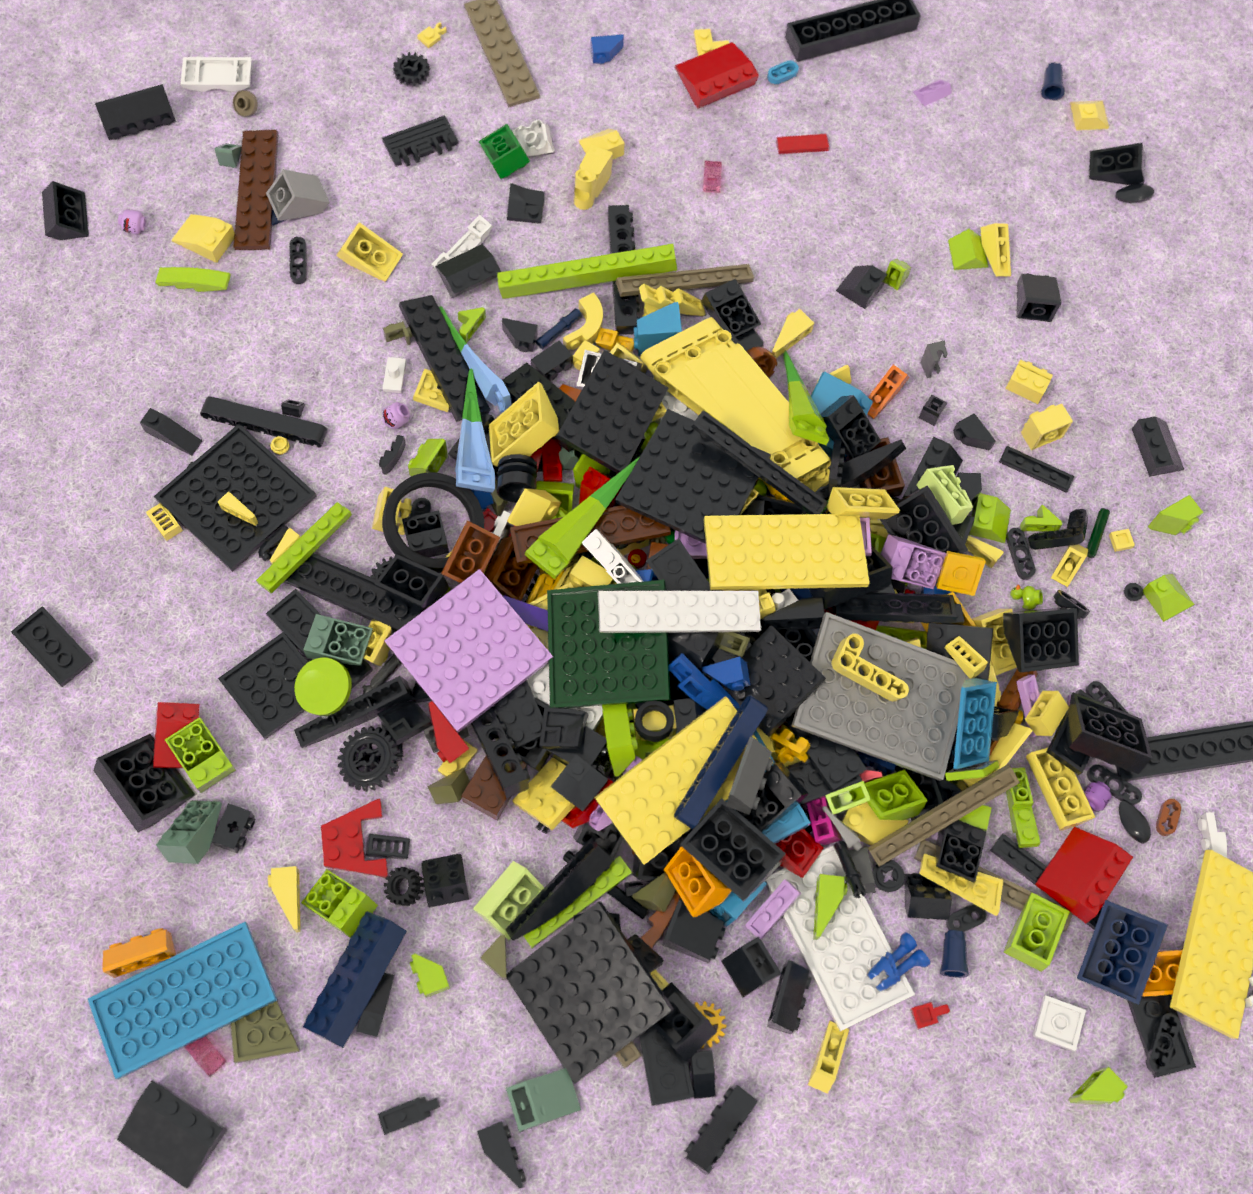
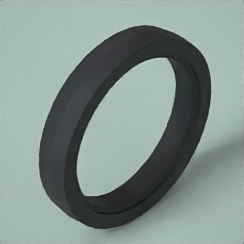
[382,472,484,573]

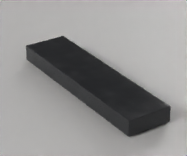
[999,446,1074,493]

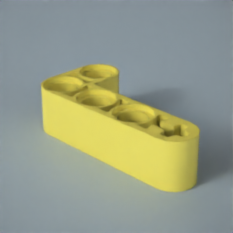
[832,633,909,702]

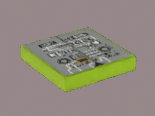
[945,760,999,781]

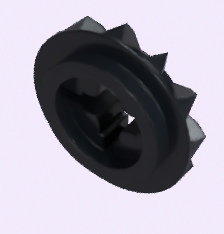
[873,860,905,893]

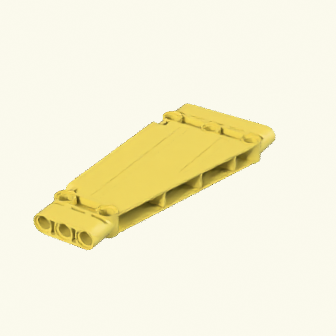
[640,317,831,483]

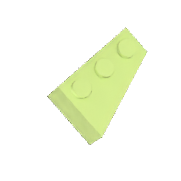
[917,465,973,525]

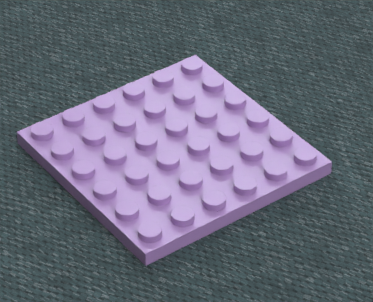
[384,569,552,733]

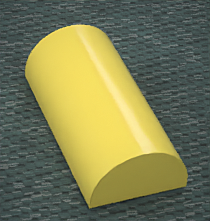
[1026,748,1095,831]

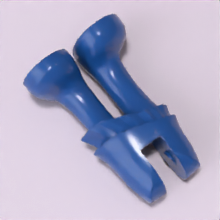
[867,932,931,992]

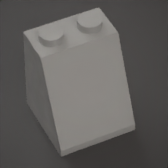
[266,169,330,221]

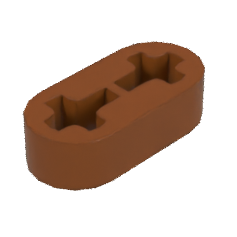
[1156,799,1181,836]

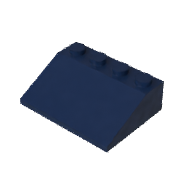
[1077,900,1168,1005]

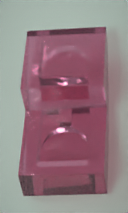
[703,161,722,193]
[185,1036,227,1077]

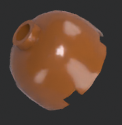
[746,346,778,378]

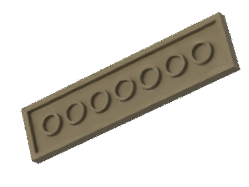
[464,0,540,108]

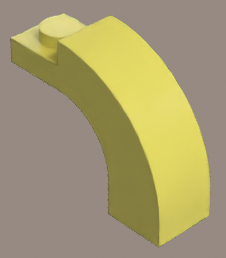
[563,292,603,350]

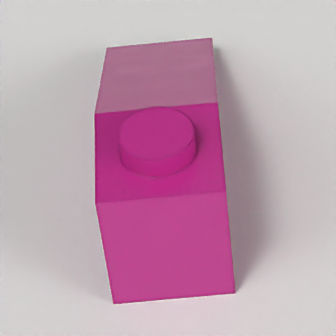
[807,797,842,846]

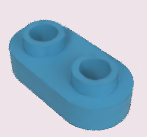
[767,60,799,84]

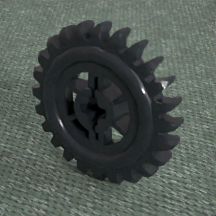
[337,726,401,792]

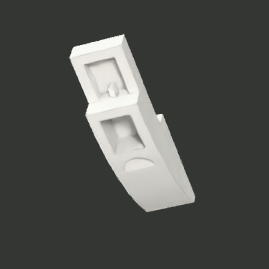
[582,529,643,584]
[1197,812,1227,871]

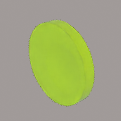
[295,658,352,716]

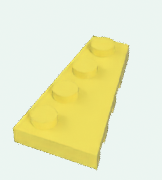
[919,854,1003,916]

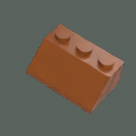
[441,521,500,583]

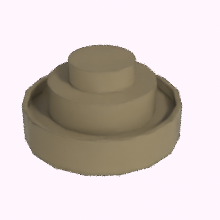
[233,90,258,116]

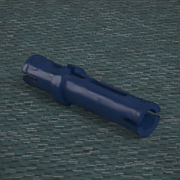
[535,308,582,350]

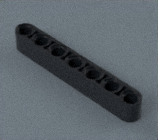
[200,396,328,448]

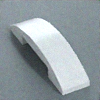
[432,215,493,269]

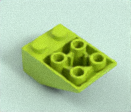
[165,717,236,793]
[301,869,378,938]

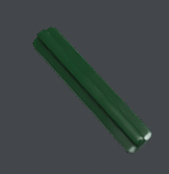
[1086,508,1110,558]

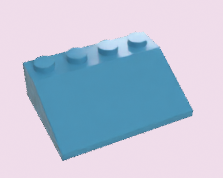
[811,372,873,460]
[954,678,997,769]

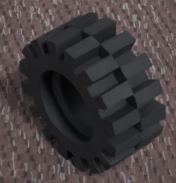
[384,867,424,906]

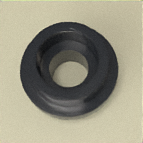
[1124,583,1143,601]

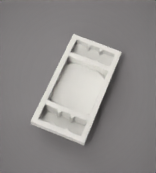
[181,57,252,92]

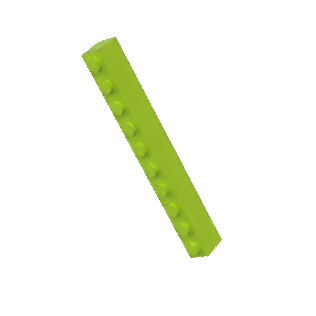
[497,244,677,299]

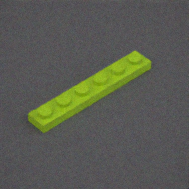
[256,502,352,594]
[524,856,632,948]

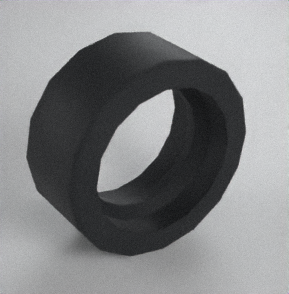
[635,700,674,742]

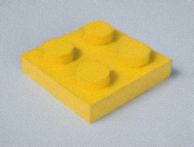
[936,551,986,596]

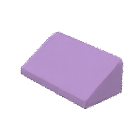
[914,79,952,106]

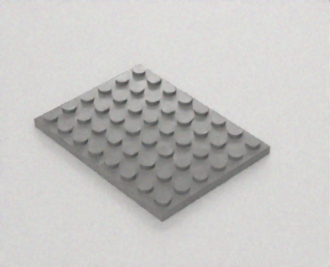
[792,612,970,781]

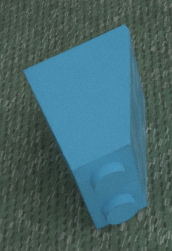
[633,302,682,356]
[708,881,767,927]

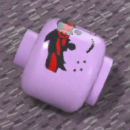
[118,209,146,234]
[382,402,410,429]

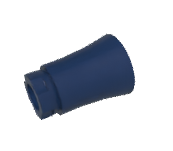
[1041,62,1065,100]
[940,930,969,978]

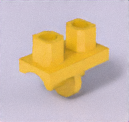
[771,728,810,764]

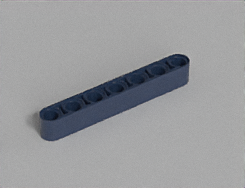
[674,695,768,829]

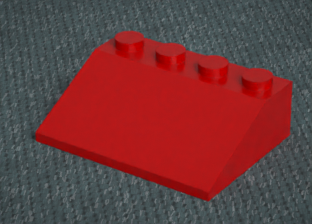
[674,42,759,109]
[1035,827,1133,923]

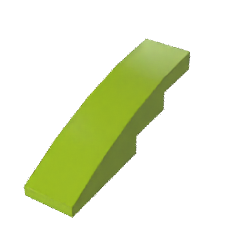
[155,267,231,292]

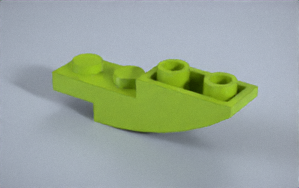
[1006,767,1041,848]

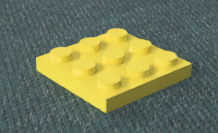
[512,757,574,830]

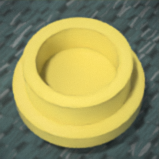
[270,436,290,455]

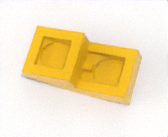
[595,328,634,352]

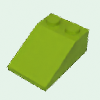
[865,770,928,820]
[1003,892,1070,972]

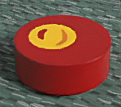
[628,549,647,569]

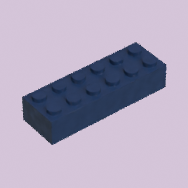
[302,911,407,1048]

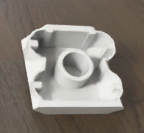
[512,120,554,157]

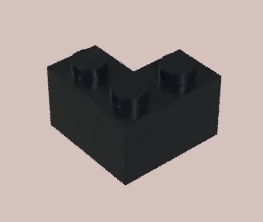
[573,822,624,858]

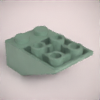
[303,614,373,665]
[156,801,222,864]
[506,1068,581,1132]

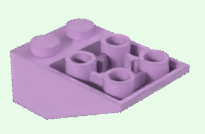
[881,534,946,589]

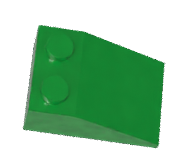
[478,124,530,180]

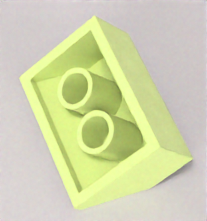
[473,861,544,940]

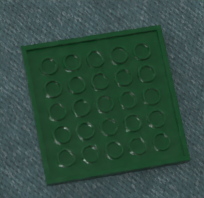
[547,580,671,708]

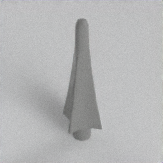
[823,806,862,851]

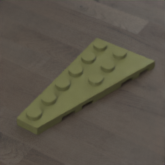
[231,1001,300,1063]

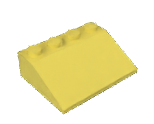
[489,382,559,467]

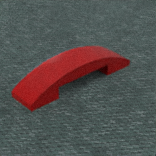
[542,438,562,482]

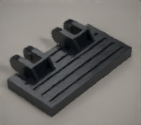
[382,115,458,167]

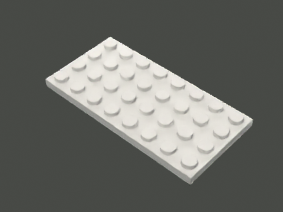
[765,845,915,1031]

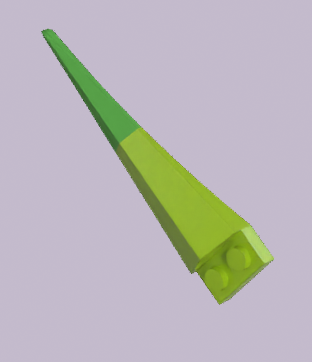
[783,351,829,445]
[525,457,640,579]

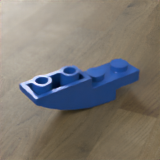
[669,653,740,711]

